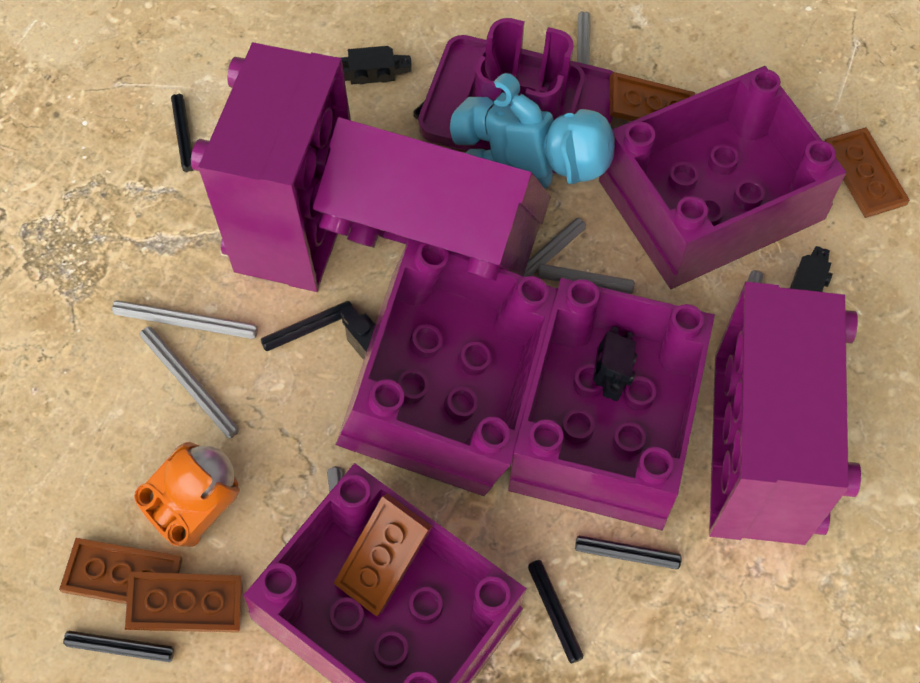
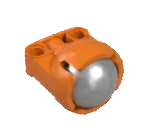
[134,442,240,547]

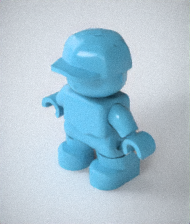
[450,73,615,189]

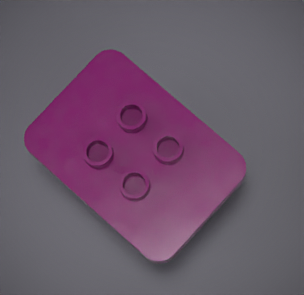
[418,18,613,174]

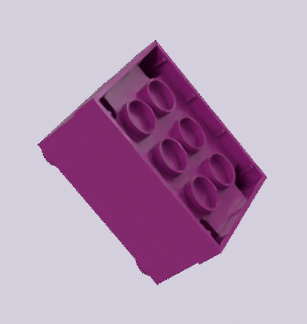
[191,42,351,292]
[599,66,847,290]
[312,117,551,281]
[336,239,558,496]
[508,278,715,531]
[709,282,861,545]
[244,463,527,683]

